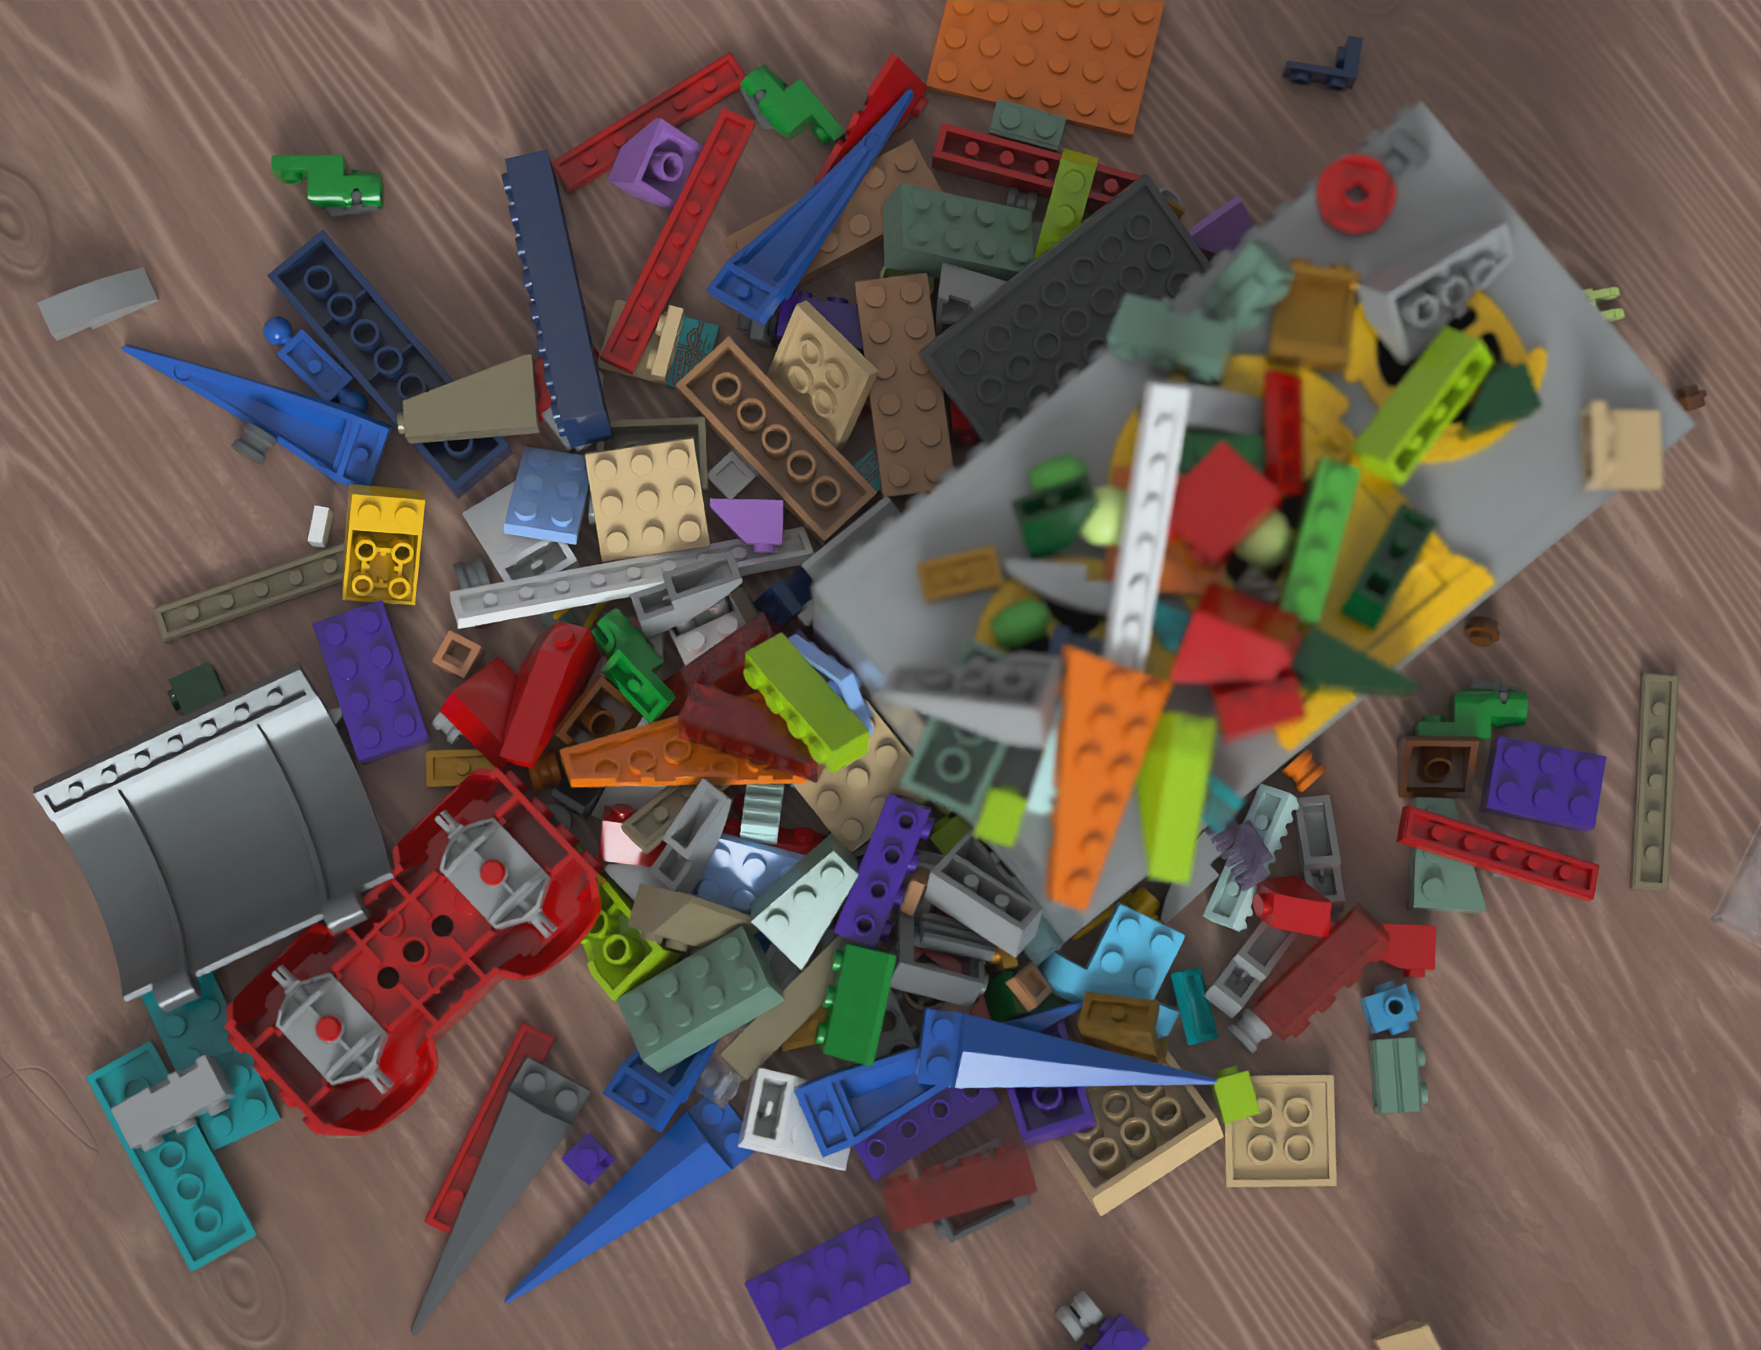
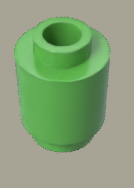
[1027,452,1089,493]
[989,597,1052,649]

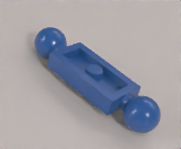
[263,316,368,414]

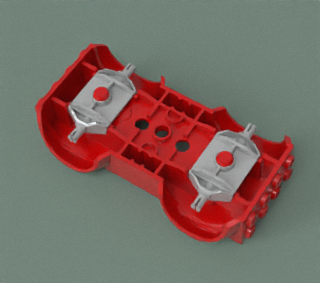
[224,767,607,1136]

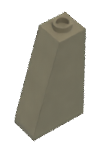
[397,354,540,444]

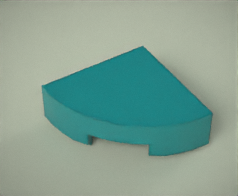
[1152,600,1193,654]

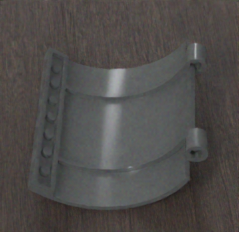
[34,662,394,1013]

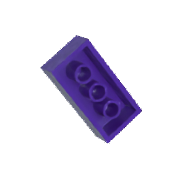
[312,600,433,766]
[744,1215,911,1350]

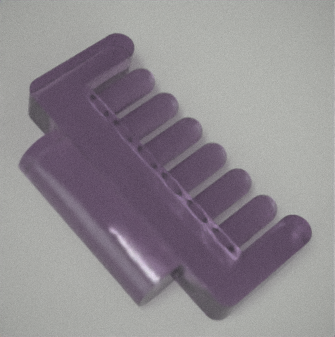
[1206,817,1273,892]

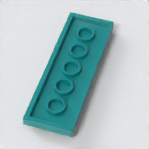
[141,971,282,1151]
[86,1040,259,1272]

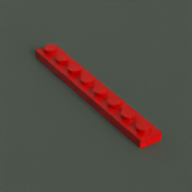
[600,108,755,375]

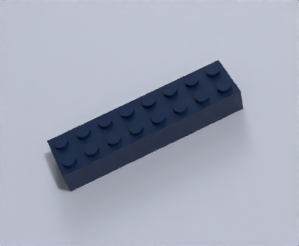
[501,149,613,448]
[267,230,513,499]

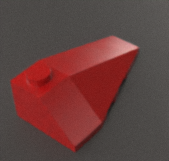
[814,53,929,186]
[499,621,601,768]

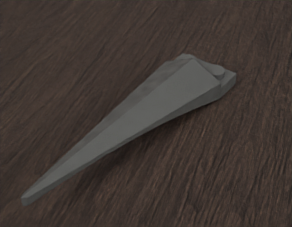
[411,1054,591,1336]

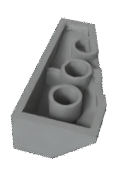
[1357,220,1515,364]
[883,653,1063,748]

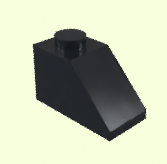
[550,774,605,821]

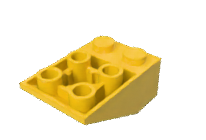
[342,484,425,605]

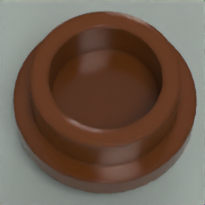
[1673,385,1707,411]
[1463,616,1500,647]

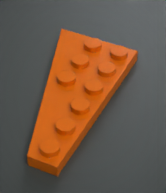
[1045,644,1172,911]
[560,692,807,787]

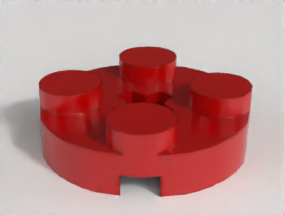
[1316,154,1396,235]

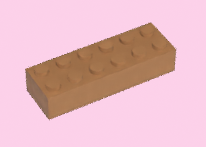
[723,139,942,291]
[854,273,953,502]
[675,336,877,547]

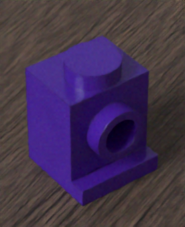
[562,1133,616,1186]

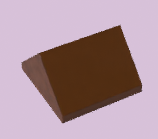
[553,674,643,747]
[1397,736,1479,798]

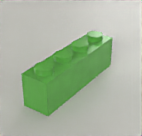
[1275,458,1361,627]

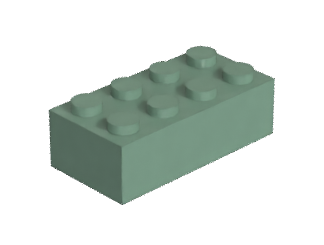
[883,183,1033,281]
[899,637,1010,820]
[616,926,786,1073]

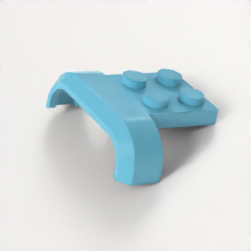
[1038,902,1186,1039]

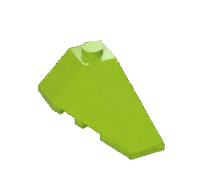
[1135,712,1218,885]
[576,845,682,1002]

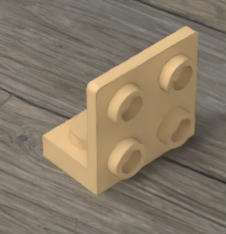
[598,300,685,386]
[1580,401,1663,490]

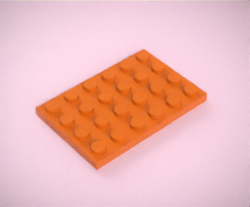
[926,0,1165,139]

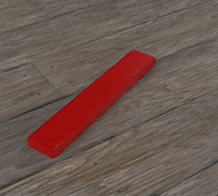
[551,51,746,195]
[1396,805,1599,901]
[424,1021,556,1235]

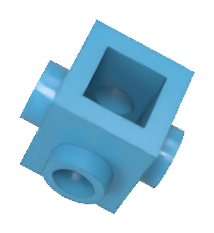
[1359,980,1420,1036]

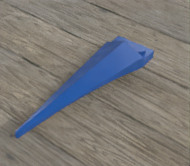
[706,89,914,326]
[121,344,393,487]
[602,931,772,1132]
[794,1001,1083,1158]
[915,1008,1218,1088]
[504,1087,755,1303]

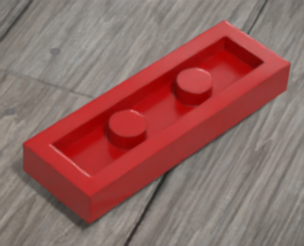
[1263,370,1303,496]

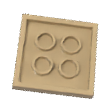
[766,300,879,451]
[585,437,710,562]
[793,699,924,852]
[1223,1075,1337,1187]

